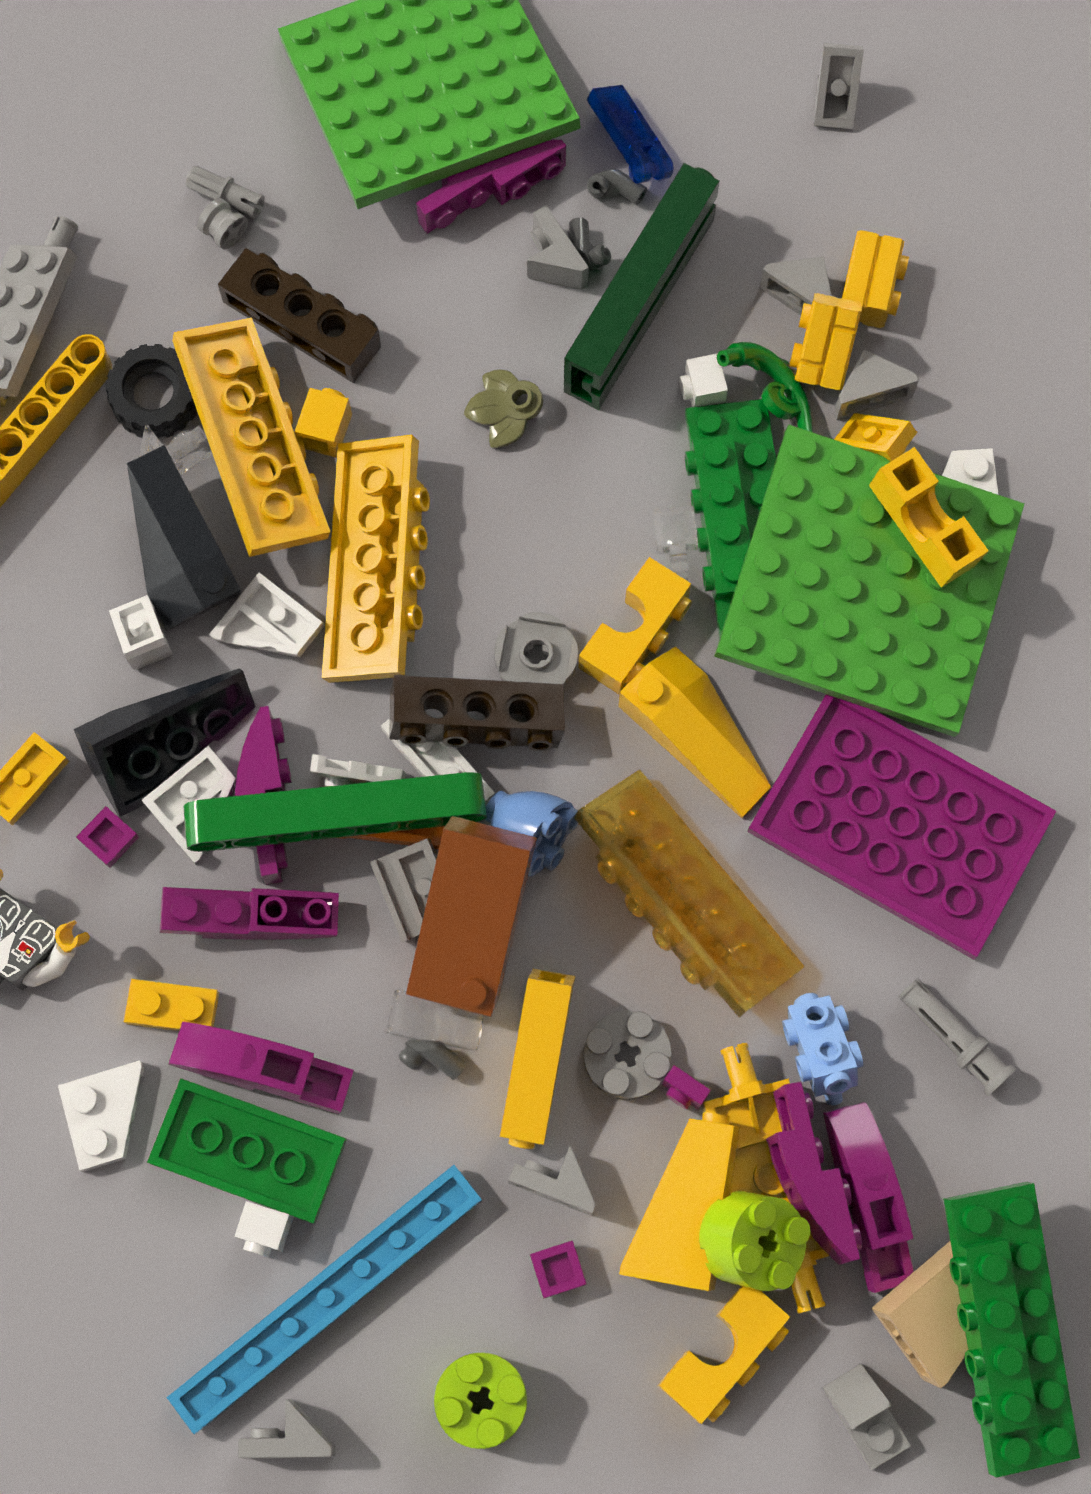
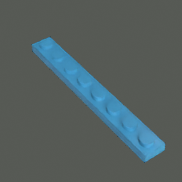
[166,1165,482,1435]

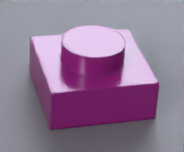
[76,806,139,868]
[662,1065,711,1110]
[530,1240,587,1299]

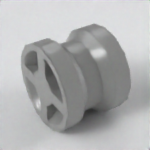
[197,198,248,250]

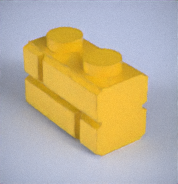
[842,230,909,328]
[789,293,862,390]

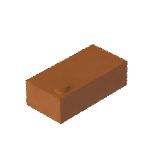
[406,816,537,1017]

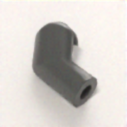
[587,169,647,205]
[569,218,611,271]
[399,1038,466,1080]

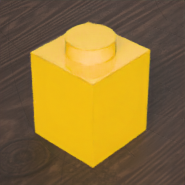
[295,388,352,458]

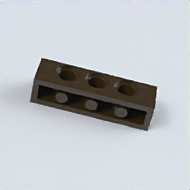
[218,248,381,383]
[389,675,565,751]

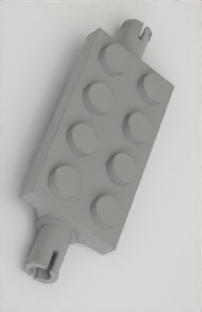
[0,216,78,407]

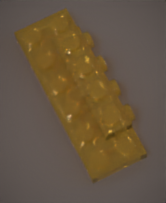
[574,769,805,1018]

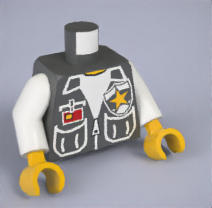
[0,869,90,990]

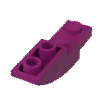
[416,139,566,234]
[235,706,292,885]
[159,887,339,940]
[168,1021,354,1115]
[766,1082,862,1265]
[823,1102,914,1293]

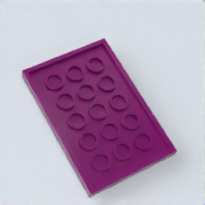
[747,694,1056,960]

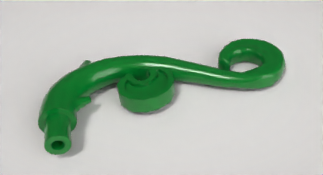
[716,342,813,432]

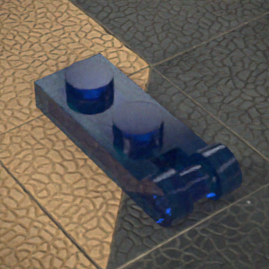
[586,85,674,183]

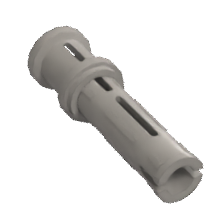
[898,978,1016,1097]

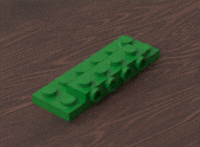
[685,399,776,639]
[943,1182,1080,1478]

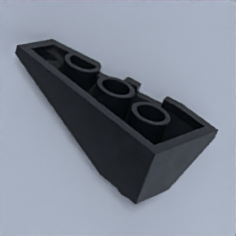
[127,445,241,631]
[74,668,256,817]

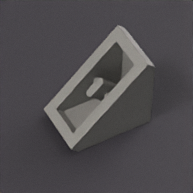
[759,256,832,316]
[834,349,919,420]

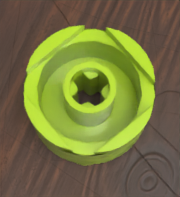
[699,1191,811,1291]
[434,1353,527,1449]

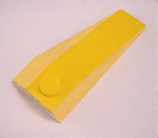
[618,646,771,818]

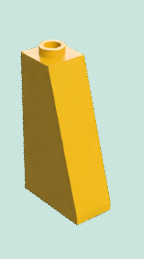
[500,968,575,1149]
[619,1112,740,1291]

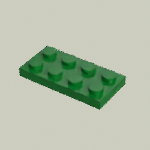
[147,1078,347,1224]

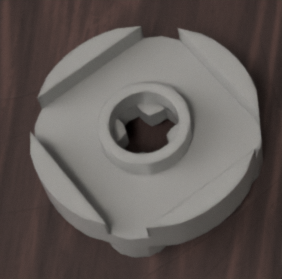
[494,612,578,688]
[584,1010,672,1100]

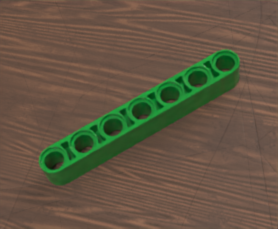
[183,772,487,852]

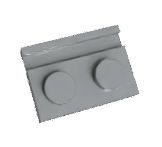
[370,838,437,942]

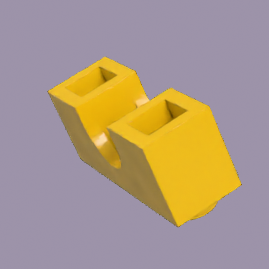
[869,447,989,588]
[578,557,692,694]
[657,1286,790,1424]

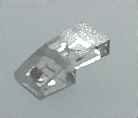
[386,989,485,1051]

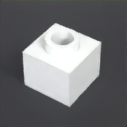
[679,353,728,407]
[234,1201,294,1257]

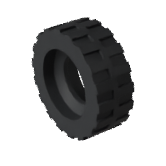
[106,344,196,439]

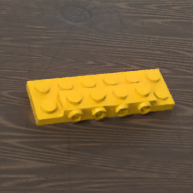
[172,318,330,557]
[322,435,430,683]

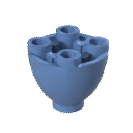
[484,791,581,877]

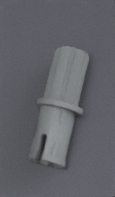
[186,166,265,219]

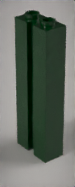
[564,163,720,410]

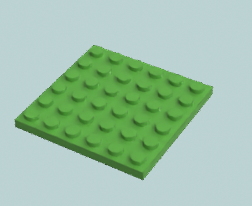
[278,0,581,209]
[714,424,1025,737]

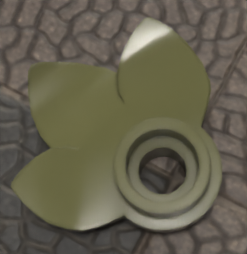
[464,369,543,449]

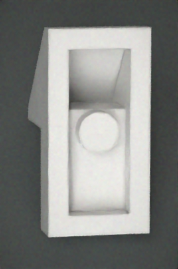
[109,595,172,670]

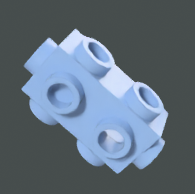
[782,993,863,1105]

